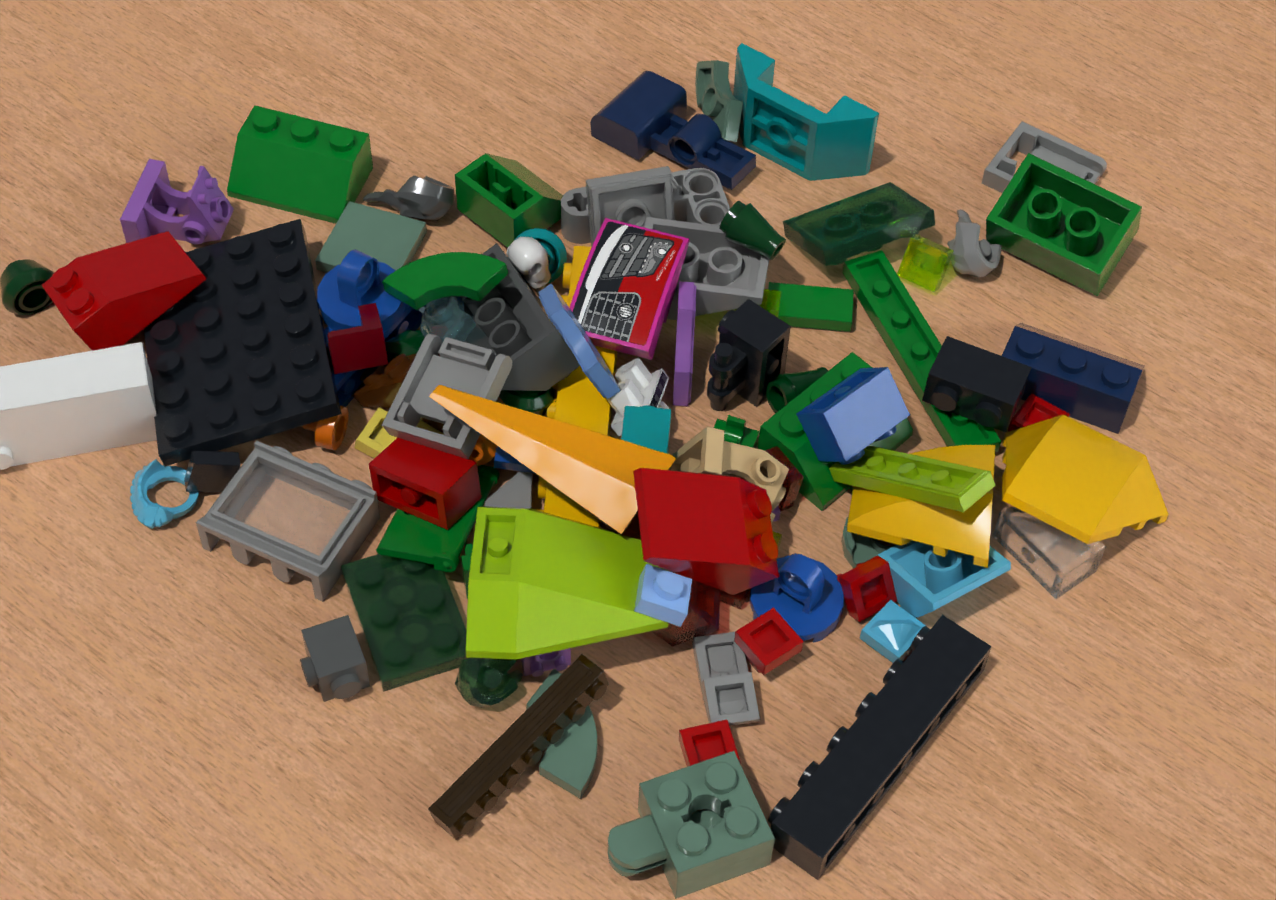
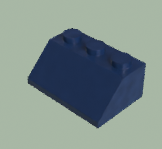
[1002,323,1145,434]

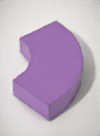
[673,282,696,406]

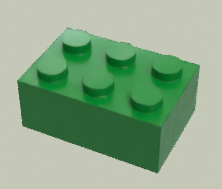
[986,153,1142,296]

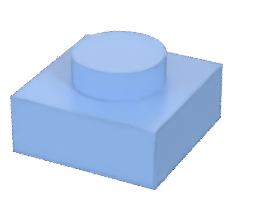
[634,564,692,627]

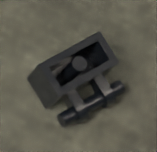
[707,299,791,411]

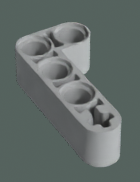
[561,168,730,244]

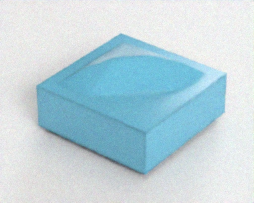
[860,600,926,663]

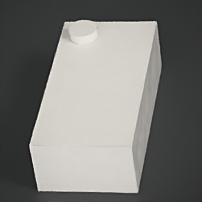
[0,342,157,470]

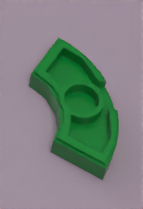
[382,252,508,310]

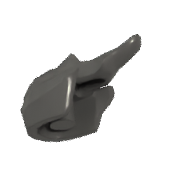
[363,176,454,221]

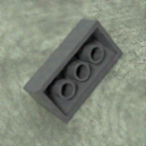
[432,243,580,391]

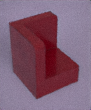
[327,303,388,374]

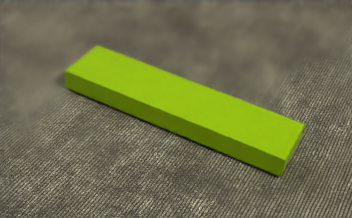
[829,445,996,512]

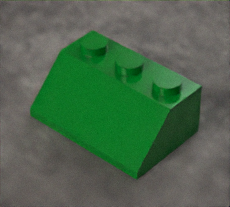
[227,105,373,224]
[758,352,913,511]

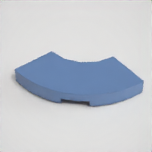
[538,284,621,399]

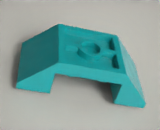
[733,43,879,181]

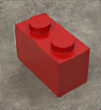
[369,438,482,530]

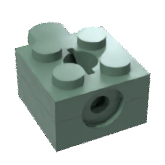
[607,751,775,899]

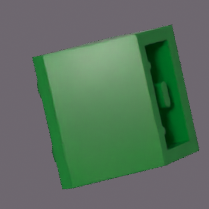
[455,153,563,248]

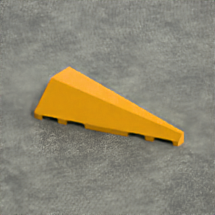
[429,385,676,534]

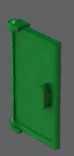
[376,465,500,572]

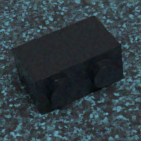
[922,336,1032,433]

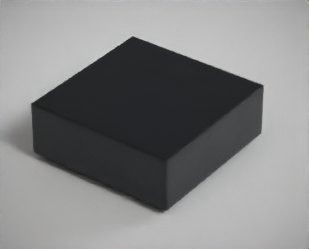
[184,451,240,492]

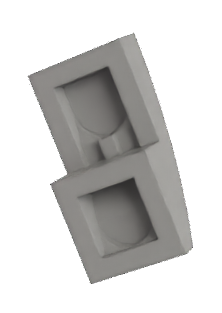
[692,632,760,726]

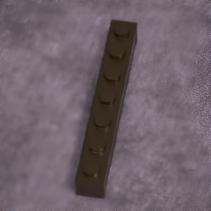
[428,654,609,840]

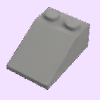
[644,217,769,320]

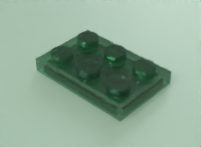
[783,182,935,266]
[341,554,476,692]

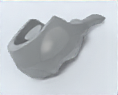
[947,210,1001,277]

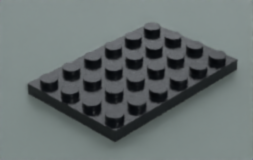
[144,219,342,466]

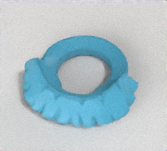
[130,459,199,529]

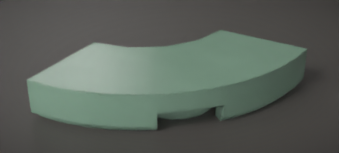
[695,60,743,142]
[526,669,597,799]

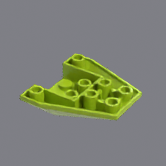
[466,506,669,660]

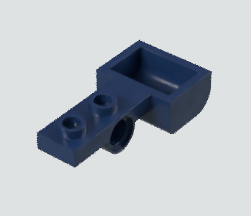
[590,71,756,190]

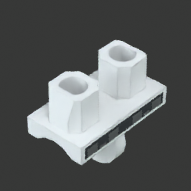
[606,358,669,436]

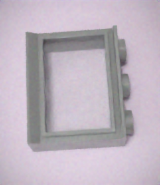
[196,440,380,602]

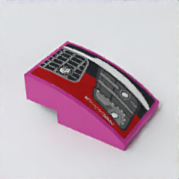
[569,218,690,360]

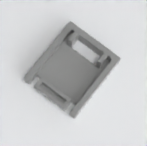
[982,121,1107,193]
[382,334,512,459]

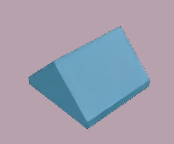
[876,540,1011,618]

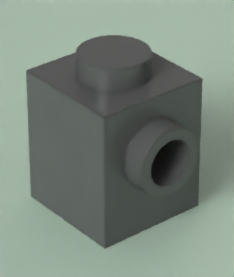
[300,615,370,702]

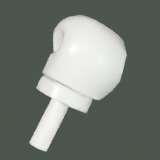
[506,237,551,296]

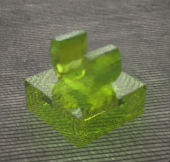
[897,234,954,292]

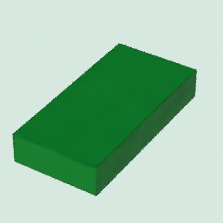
[766,282,854,332]

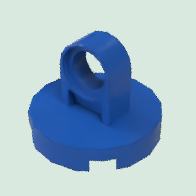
[317,249,405,332]
[749,553,844,643]

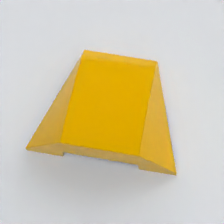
[1002,415,1169,544]
[847,445,995,568]

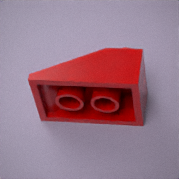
[42,231,207,351]
[633,468,779,595]

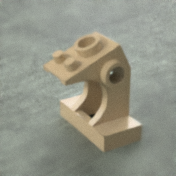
[669,426,789,522]

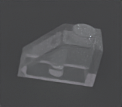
[993,506,1106,599]

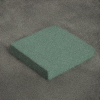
[315,201,427,273]

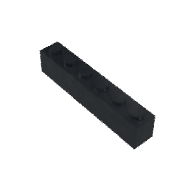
[768,615,992,880]

